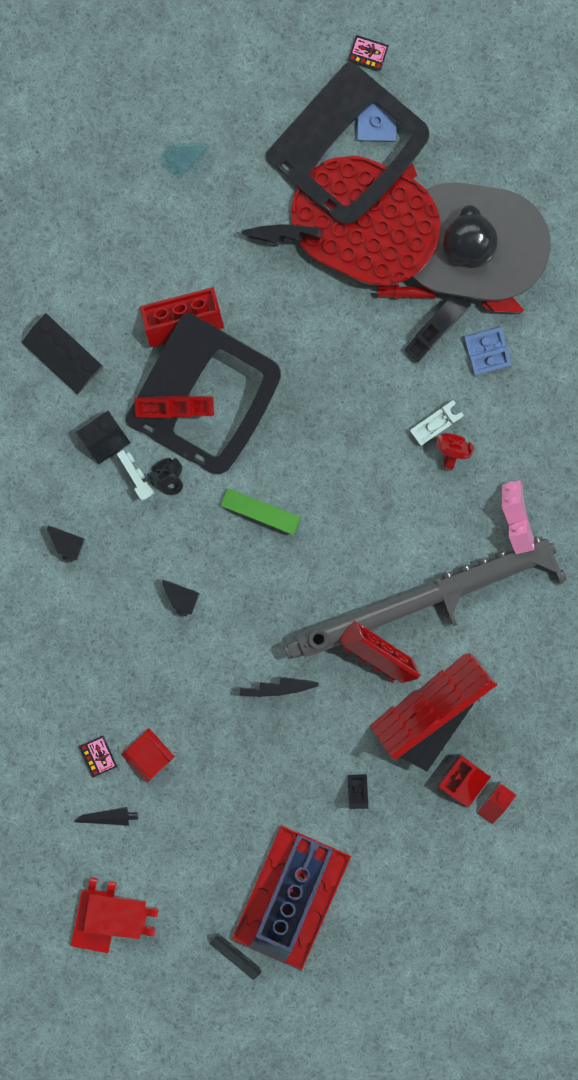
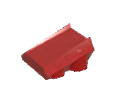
[122,728,175,783]

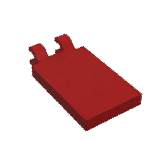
[71,877,120,954]
[82,893,159,939]

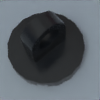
[146,458,183,495]

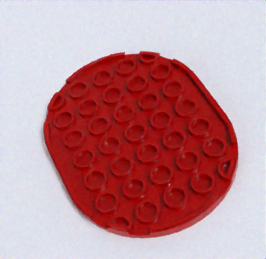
[291,155,440,286]

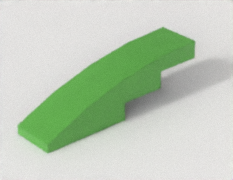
[221,488,302,535]

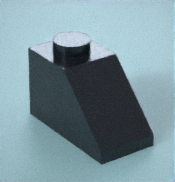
[47,525,85,562]
[162,580,200,617]

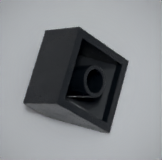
[76,411,131,464]

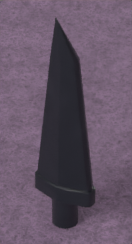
[73,807,138,826]

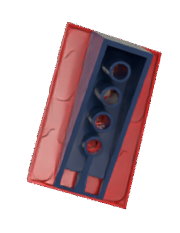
[231,825,351,970]

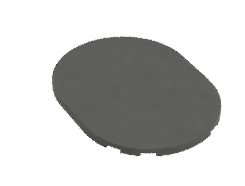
[412,182,551,301]

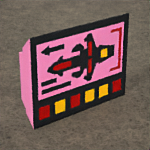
[348,35,389,71]
[79,735,117,778]

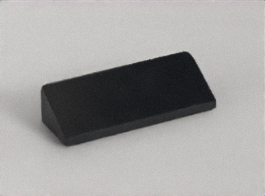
[210,933,262,980]

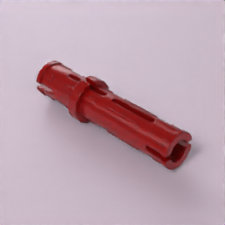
[377,284,435,300]

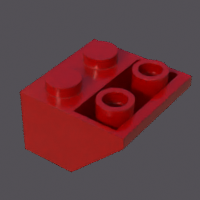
[437,754,491,808]

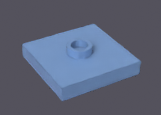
[357,103,396,142]

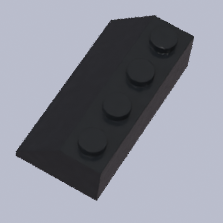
[22,313,104,394]

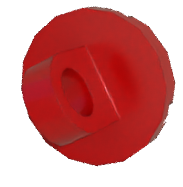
[436,433,474,471]

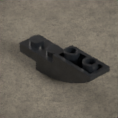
[404,296,471,362]

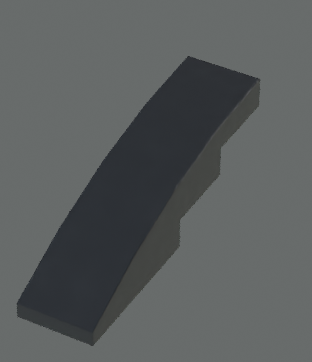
[242,224,324,245]
[239,677,319,697]

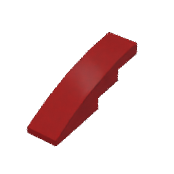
[134,396,214,418]

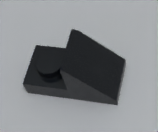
[348,774,369,809]

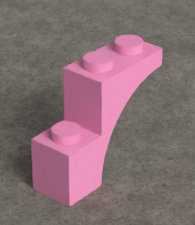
[502,480,534,554]

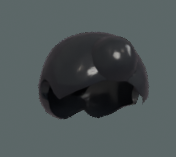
[443,205,497,267]

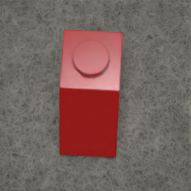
[481,297,524,314]
[477,782,516,824]

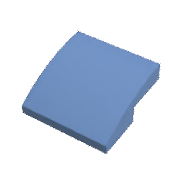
[464,326,512,375]

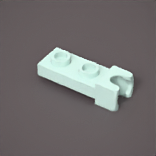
[410,400,464,446]
[117,450,155,501]

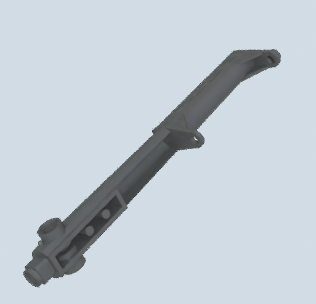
[283,536,567,659]

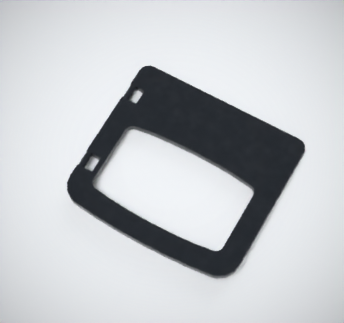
[266,62,430,225]
[126,312,281,474]

